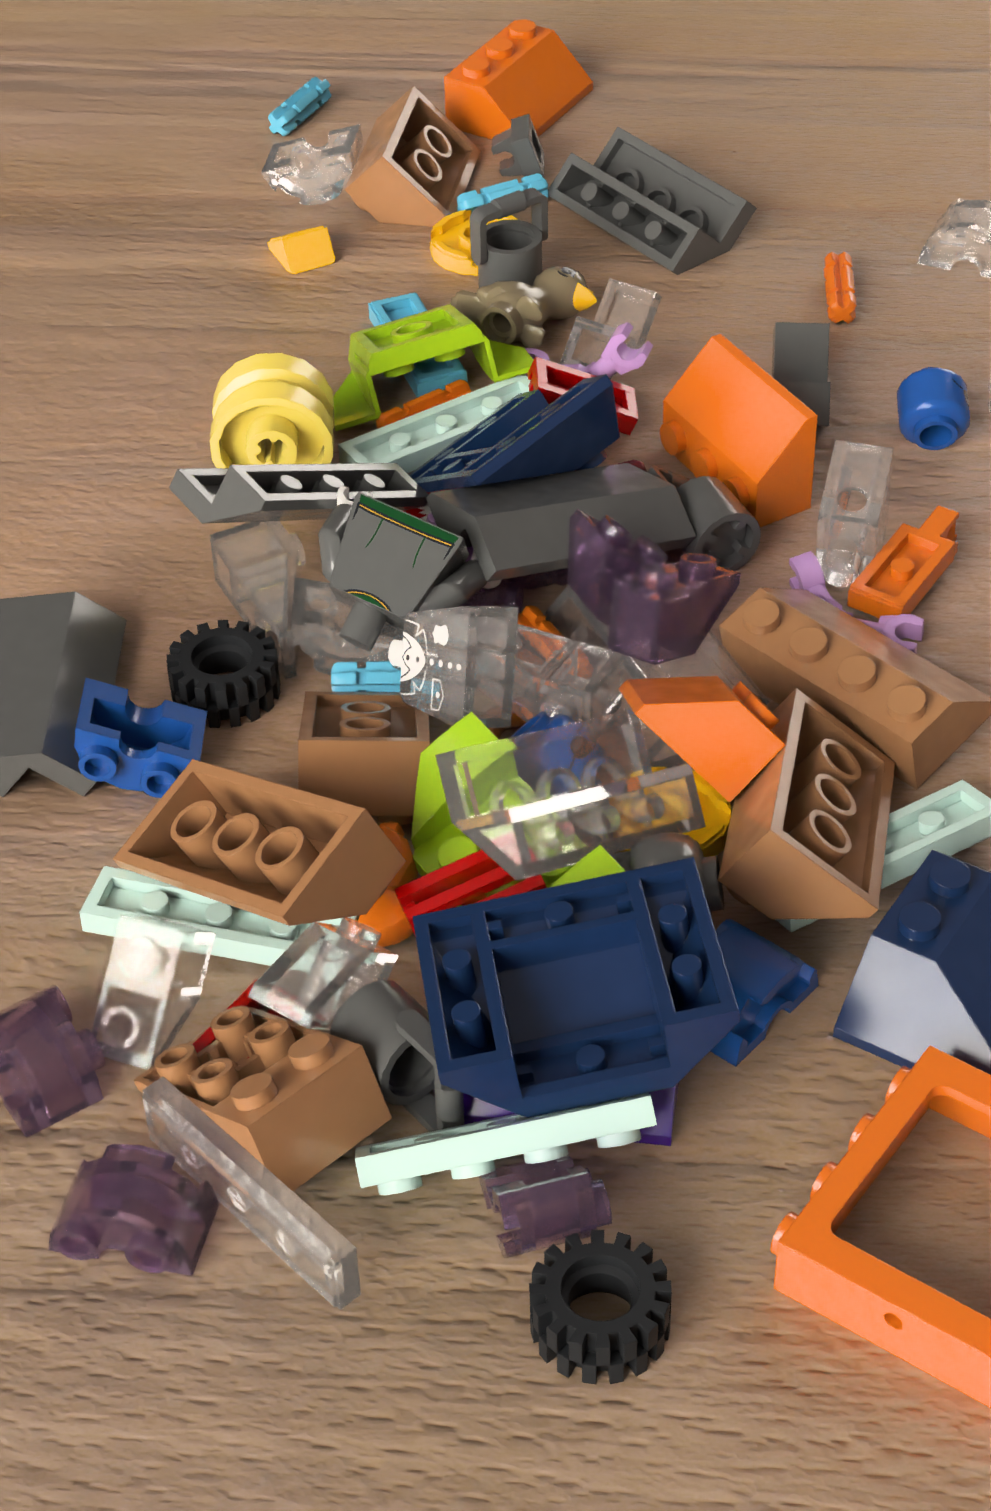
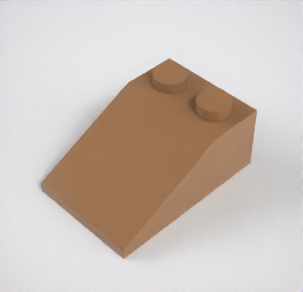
[298,691,430,825]

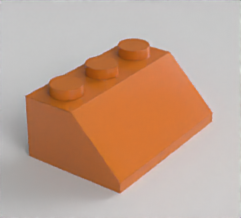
[444,19,593,140]
[660,334,818,528]

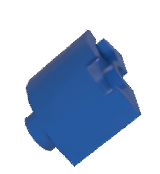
[74,677,207,798]
[710,919,819,1067]

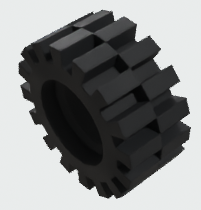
[166,620,281,728]
[529,1230,672,1385]

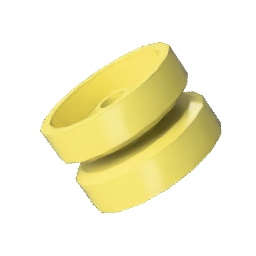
[210,353,334,468]

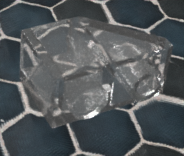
[86,915,216,1070]

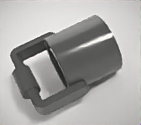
[470,188,548,288]
[648,465,761,577]
[330,980,465,1132]

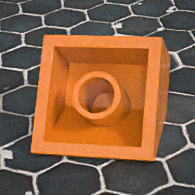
[618,676,786,803]

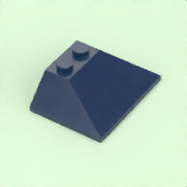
[409,374,620,492]
[833,850,991,1075]
[412,857,740,1118]

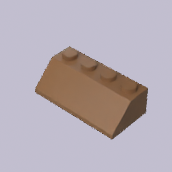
[719,588,991,790]
[718,688,895,920]
[113,759,406,926]

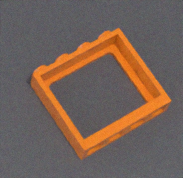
[770,1045,991,1408]

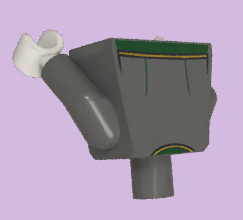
[318,486,501,651]

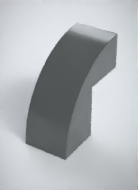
[772,322,831,426]

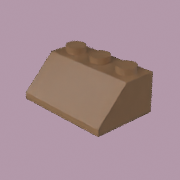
[344,86,481,227]

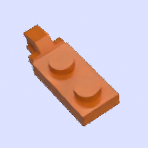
[847,505,959,618]

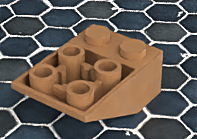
[133,1006,392,1201]

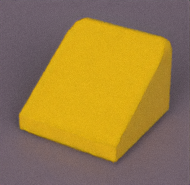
[267,226,335,274]

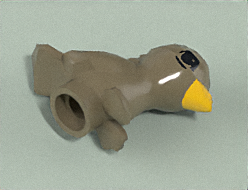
[450,266,597,348]

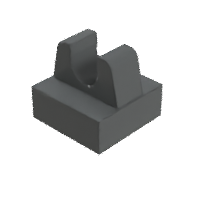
[491,114,544,178]

